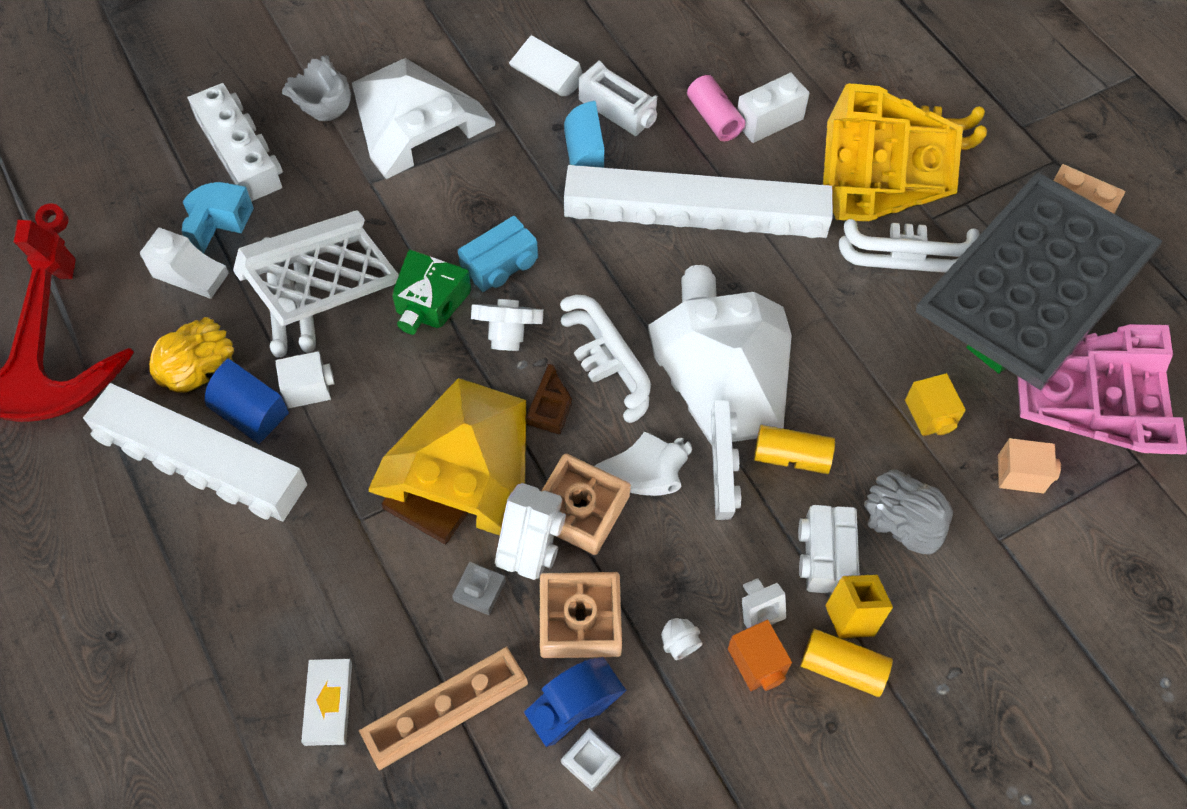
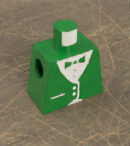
[392,249,471,335]

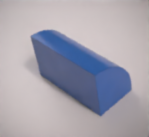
[205,358,289,444]

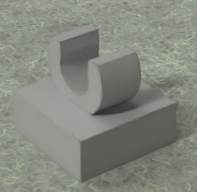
[452,562,506,616]

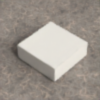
[561,728,621,791]

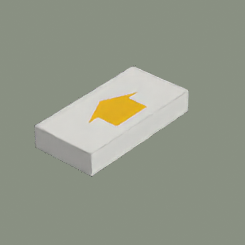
[301,659,352,746]

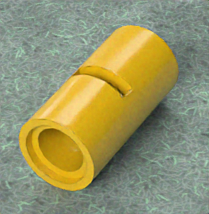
[754,424,835,474]
[800,628,893,697]

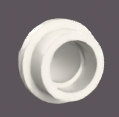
[661,618,703,660]

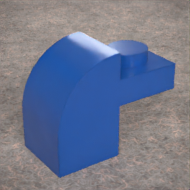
[524,657,627,747]

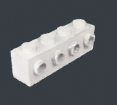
[187,83,283,202]

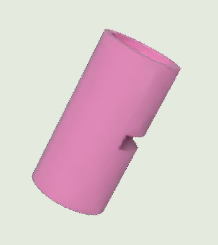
[687,75,745,142]

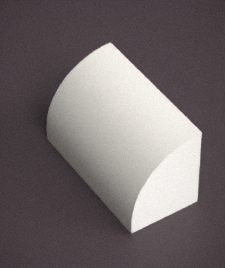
[509,35,583,96]

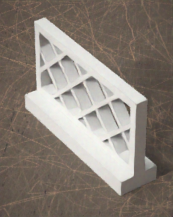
[233,210,399,327]

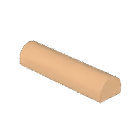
[359,647,528,771]

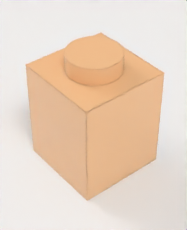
[998,438,1061,494]

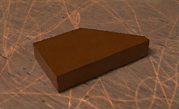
[526,364,572,435]

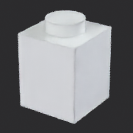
[275,351,335,409]

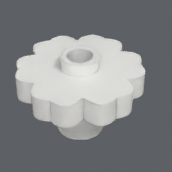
[471,299,544,351]

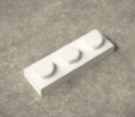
[711,400,741,520]

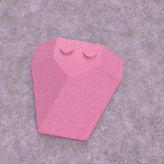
[1017,324,1187,454]

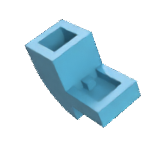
[182,182,254,254]

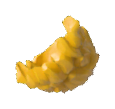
[149,317,234,393]

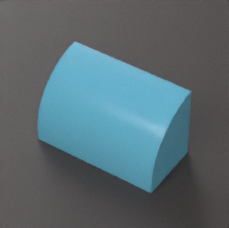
[564,101,604,168]

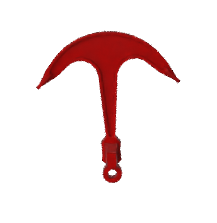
[0,203,134,422]

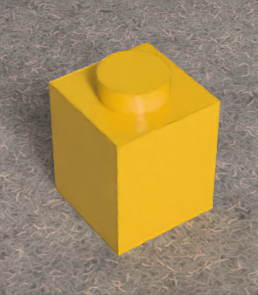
[905,373,966,436]
[825,575,893,638]

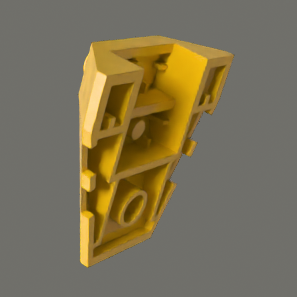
[823,83,963,222]
[369,378,526,536]

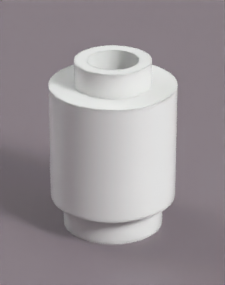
[681,265,717,303]

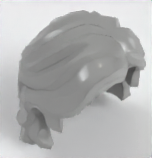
[282,55,351,121]
[864,469,953,555]

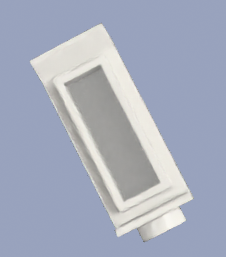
[579,60,657,136]

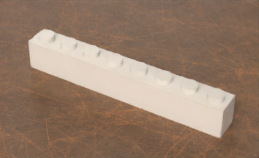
[564,165,833,238]

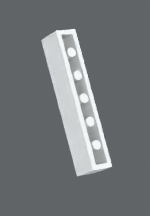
[83,383,307,522]

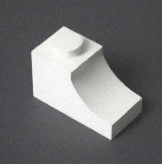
[140,227,229,299]

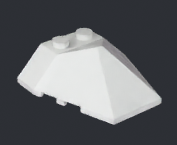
[352,58,495,179]
[648,292,792,445]

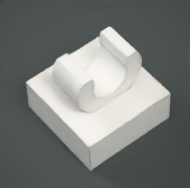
[742,578,786,628]

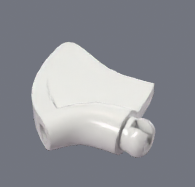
[595,432,692,496]

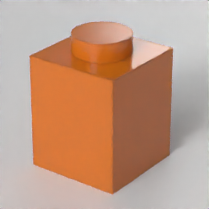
[728,619,792,691]

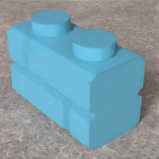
[458,216,538,292]

